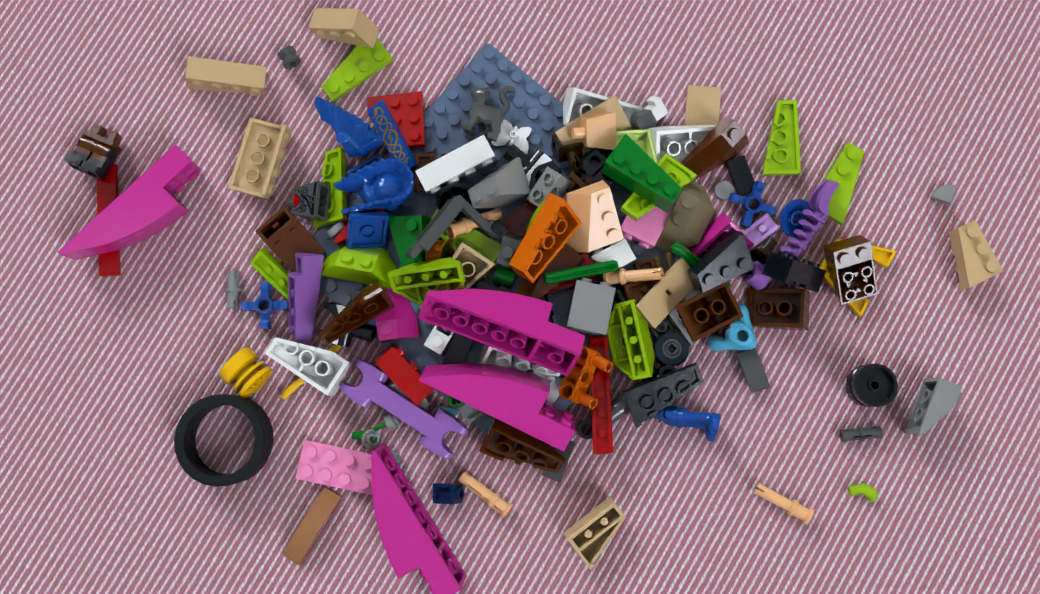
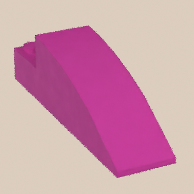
[58,145,201,260]
[418,289,585,376]
[419,363,575,452]
[371,442,467,594]

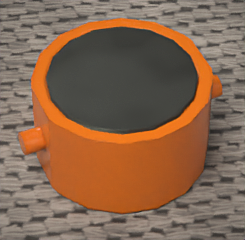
[425,240,452,261]

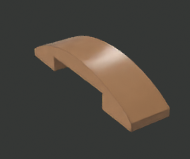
[283,487,342,566]

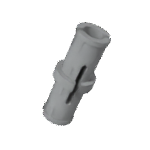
[225,270,241,310]

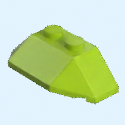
[321,244,397,289]
[387,257,466,305]
[607,299,655,380]

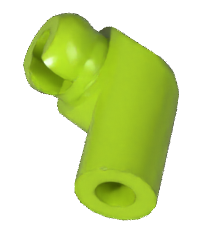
[848,483,879,502]

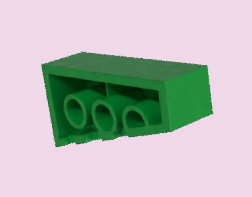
[602,133,683,213]

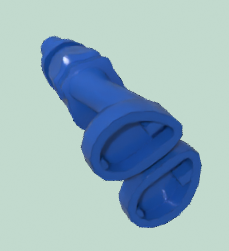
[653,406,721,442]

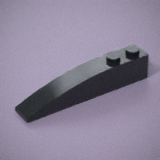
[433,280,498,394]

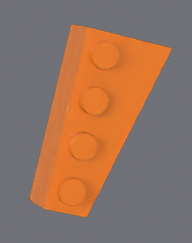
[509,192,582,283]

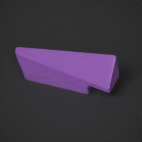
[288,252,324,346]

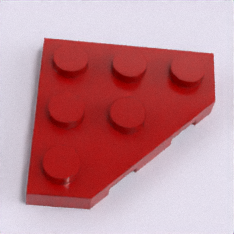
[367,91,426,148]

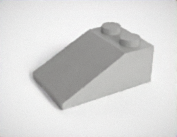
[904,377,962,435]

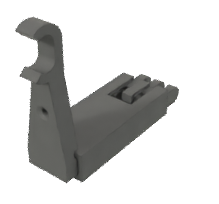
[406,195,506,258]

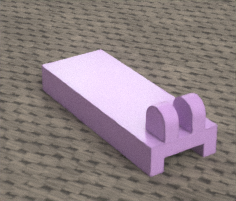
[743,213,779,251]

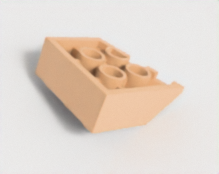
[566,180,624,253]

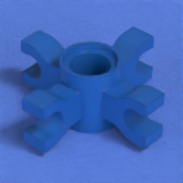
[728,181,777,227]
[241,282,288,329]

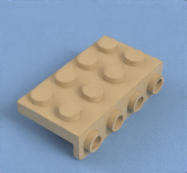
[228,117,292,200]

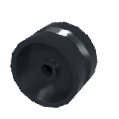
[845,363,898,407]

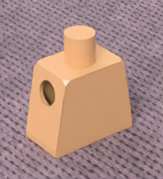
[571,113,616,150]

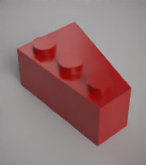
[375,343,434,406]

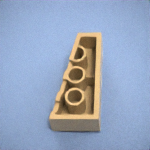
[185,56,267,95]
[419,242,496,309]

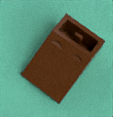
[255,206,326,272]
[823,235,878,305]

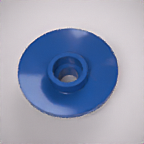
[780,199,813,237]

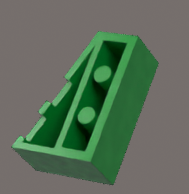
[388,215,431,267]

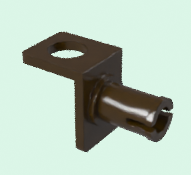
[551,134,584,170]
[749,236,778,265]

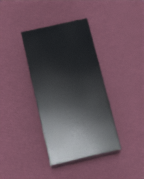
[725,155,754,196]

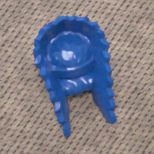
[315,97,384,157]
[334,157,414,215]

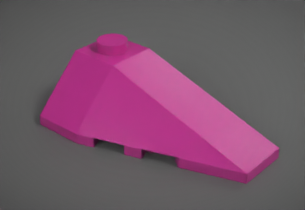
[688,212,754,267]
[376,288,420,343]

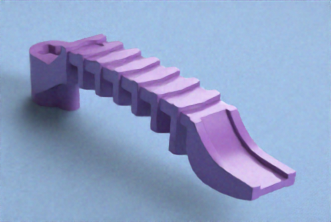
[742,180,840,290]

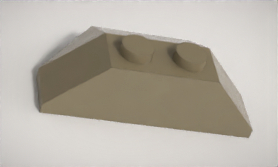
[655,181,715,254]

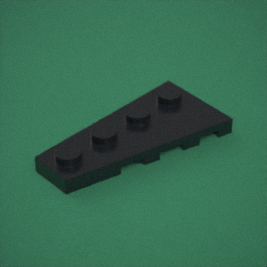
[622,363,703,428]

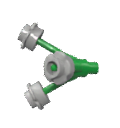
[352,412,402,464]

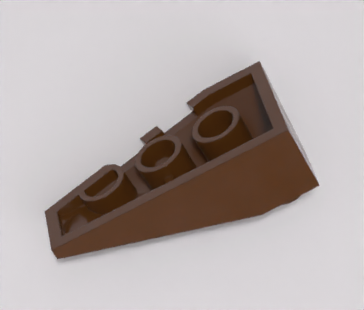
[681,117,749,181]
[516,244,585,300]
[318,281,395,345]
[479,418,565,473]

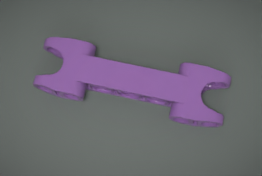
[339,358,469,460]

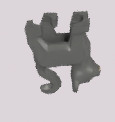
[462,86,516,142]

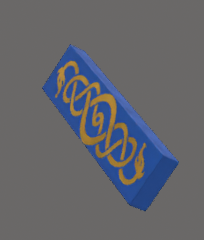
[367,100,418,170]

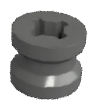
[278,46,301,69]

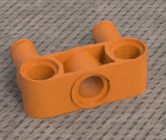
[559,346,613,409]

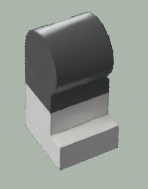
[630,96,668,130]

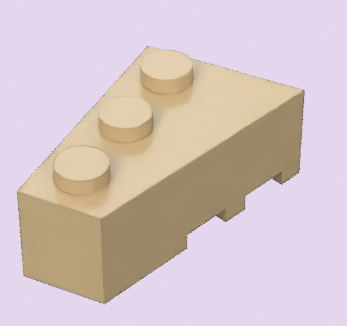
[308,8,380,49]
[948,220,1003,291]
[564,496,626,570]

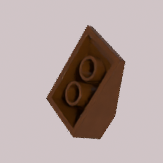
[675,282,743,342]
[746,288,810,330]

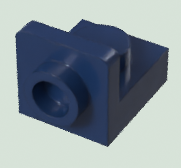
[433,483,464,504]

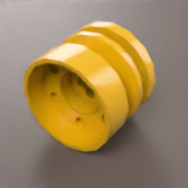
[219,347,273,399]

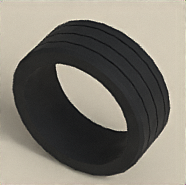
[174,394,274,487]

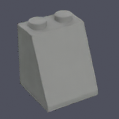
[468,157,531,209]
[565,278,616,336]

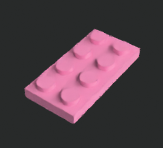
[295,440,372,495]

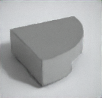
[930,184,956,204]

